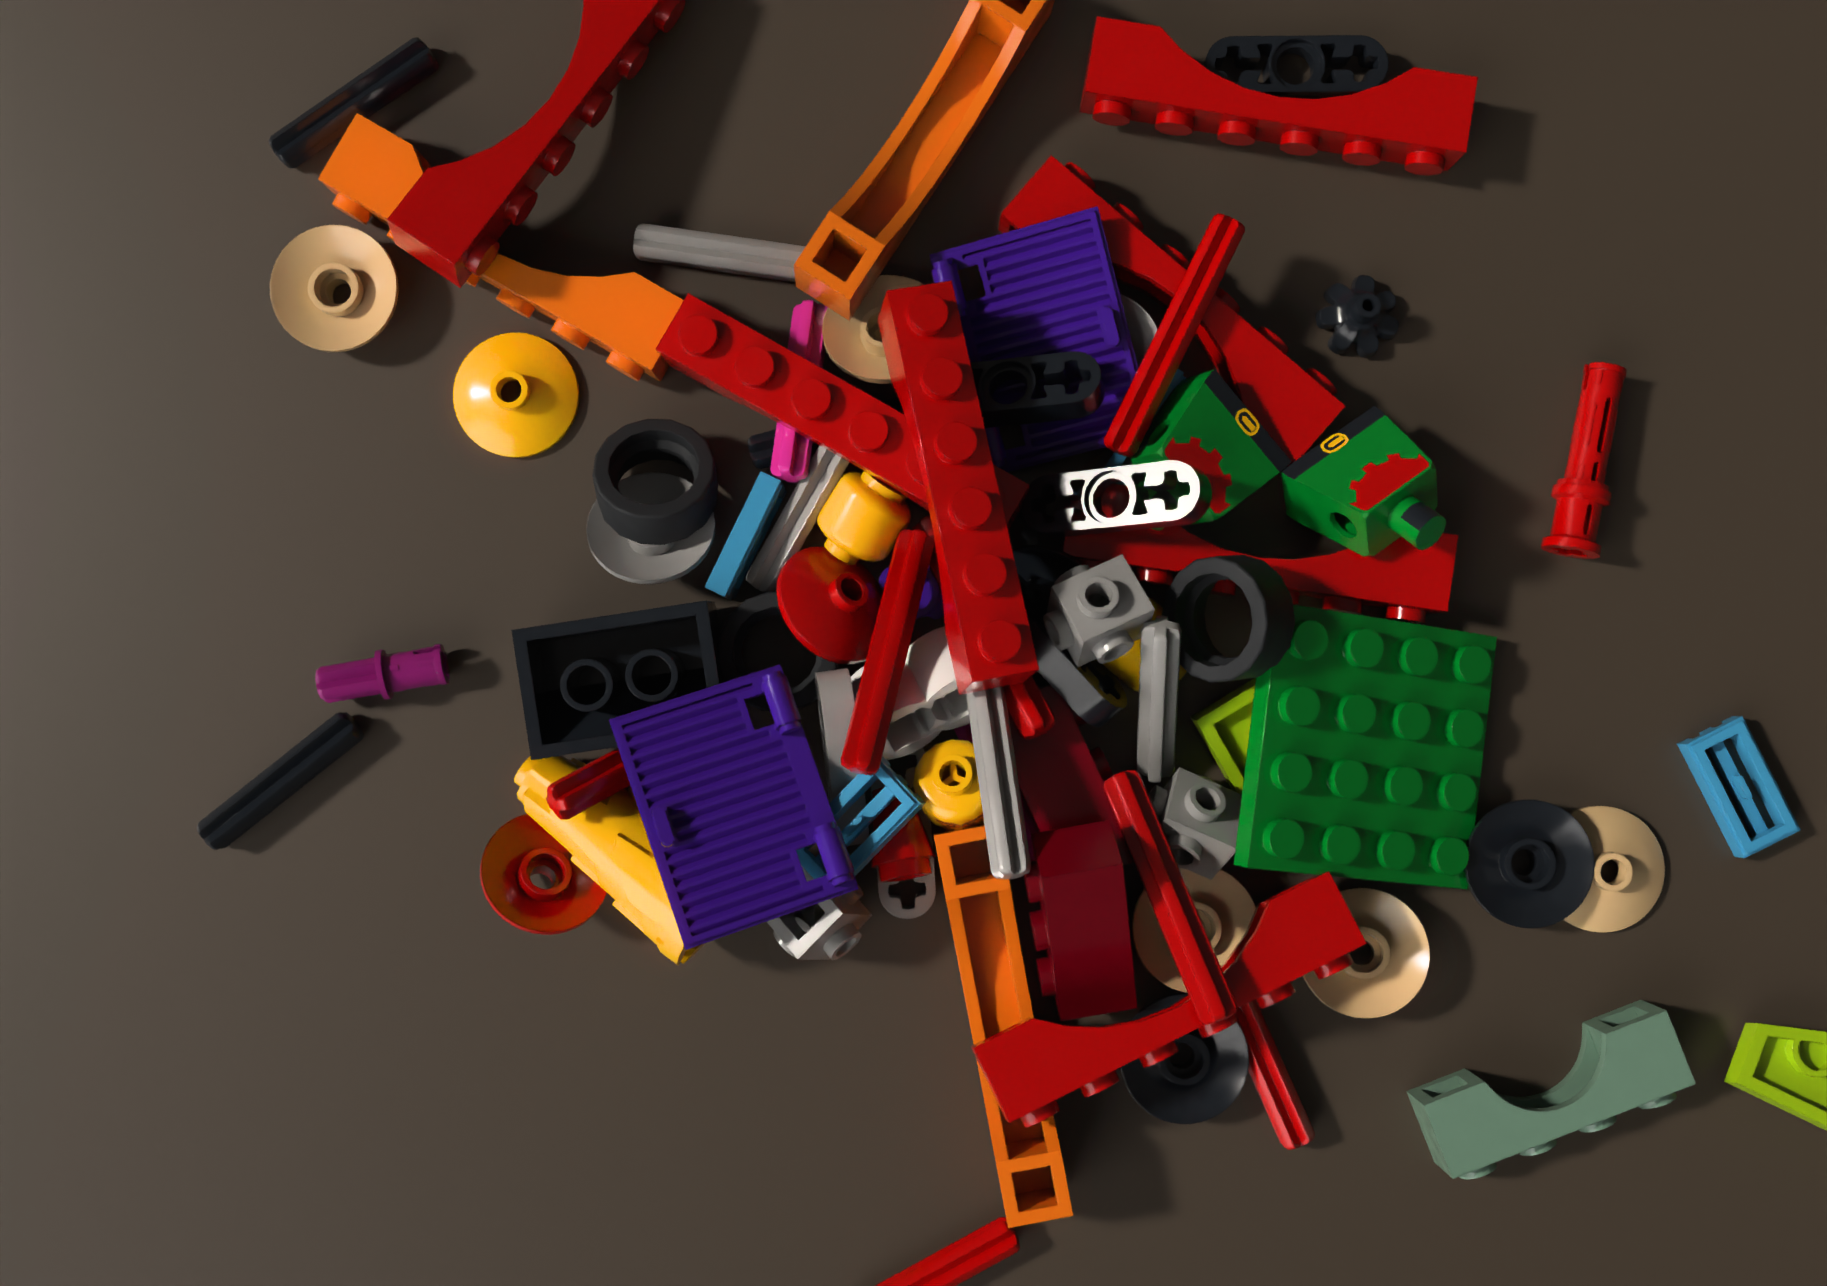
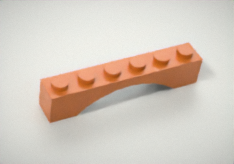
[794,0,1055,321]
[318,113,684,382]
[933,824,1073,1228]

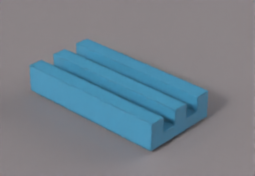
[705,471,787,600]
[1677,716,1801,858]
[796,756,925,879]

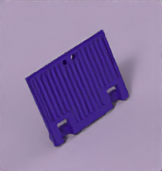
[930,206,1152,472]
[609,664,859,950]

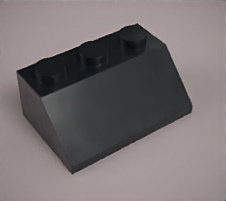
[511,600,724,760]

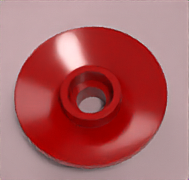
[776,547,883,664]
[480,814,607,935]

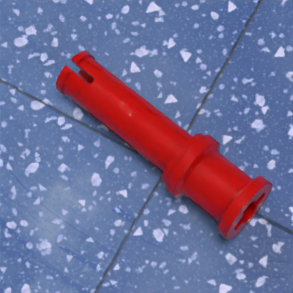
[1541,362,1627,559]

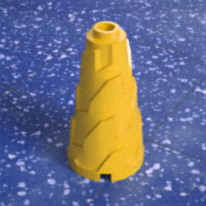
[514,755,704,966]

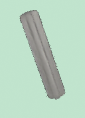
[633,223,806,282]
[746,445,849,593]
[1136,615,1182,783]
[966,687,1031,879]

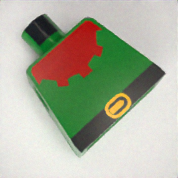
[1131,369,1292,531]
[1281,406,1446,556]

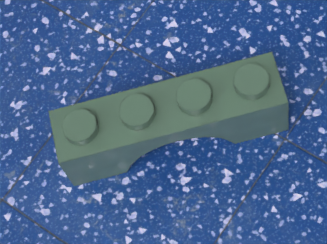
[1406,999,1696,1180]

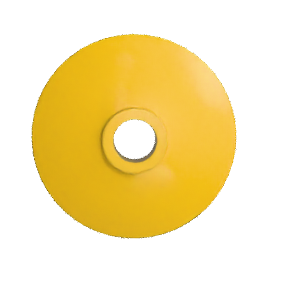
[453,332,579,458]

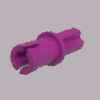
[315,644,450,703]

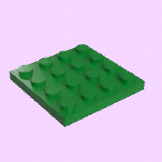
[1234,605,1497,889]

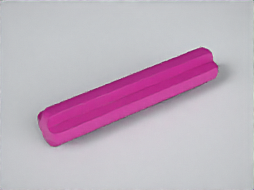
[770,300,828,483]

